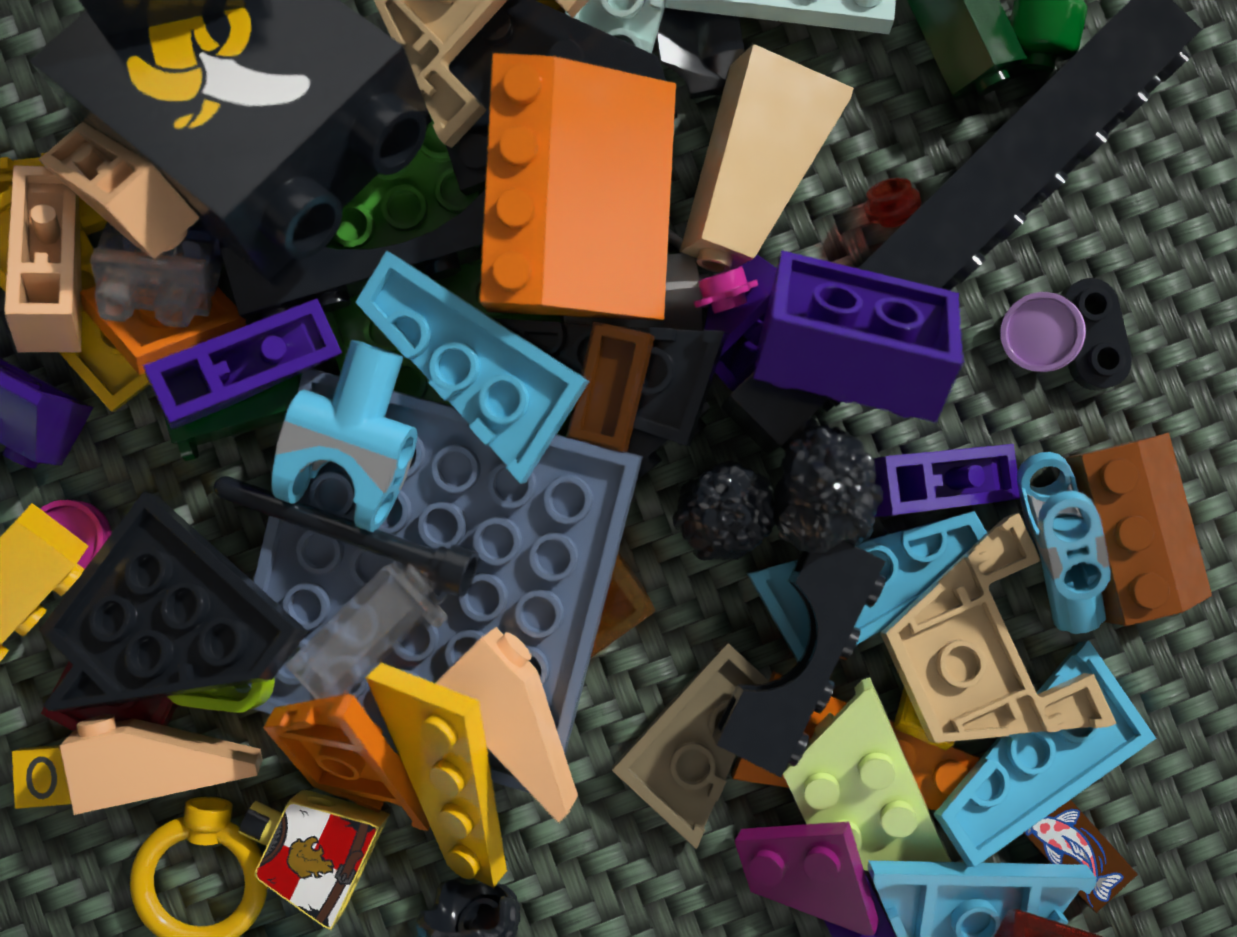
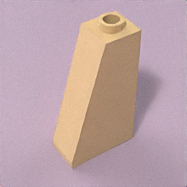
[680,44,854,273]

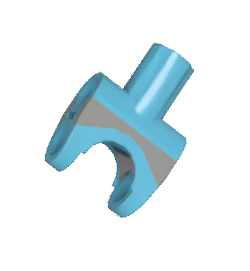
[272,340,418,532]
[1017,452,1110,634]

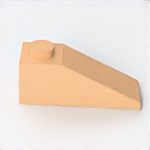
[39,121,199,259]
[5,166,82,352]
[435,627,578,823]
[60,715,263,815]

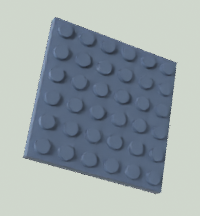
[248,369,642,793]

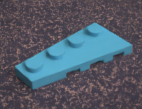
[934,640,1156,867]

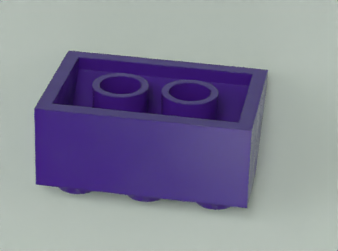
[753,250,963,423]
[0,358,94,469]

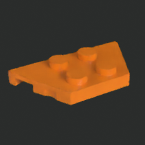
[263,694,430,831]

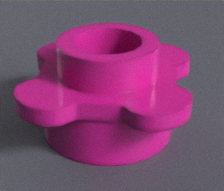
[694,266,758,313]

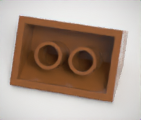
[1064,433,1212,626]

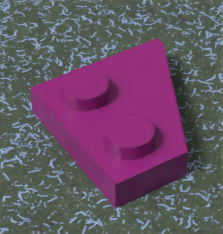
[734,822,879,936]

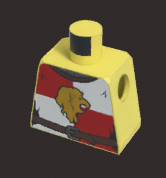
[239,790,390,930]

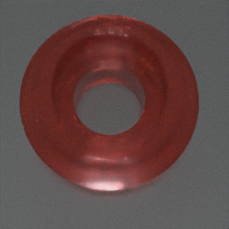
[864,178,922,228]

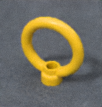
[130,797,268,937]

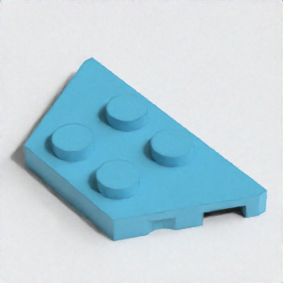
[867,860,1097,937]

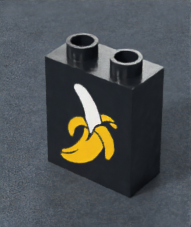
[29,0,432,281]

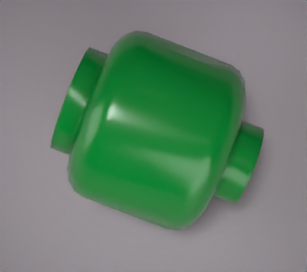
[1010,0,1088,72]

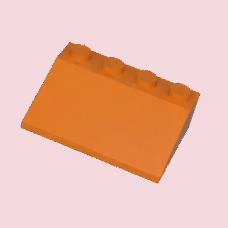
[480,53,676,321]

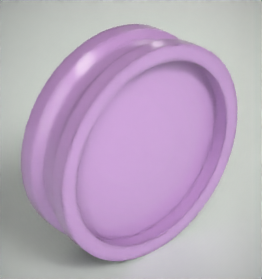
[1000,292,1086,372]

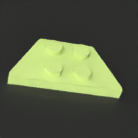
[783,677,951,871]

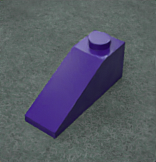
[143,299,342,430]
[872,444,1020,517]

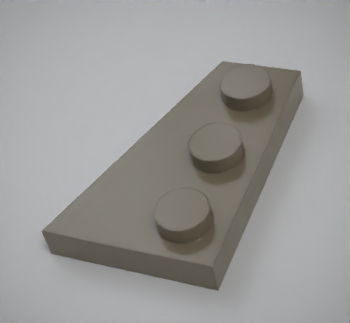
[612,641,770,849]

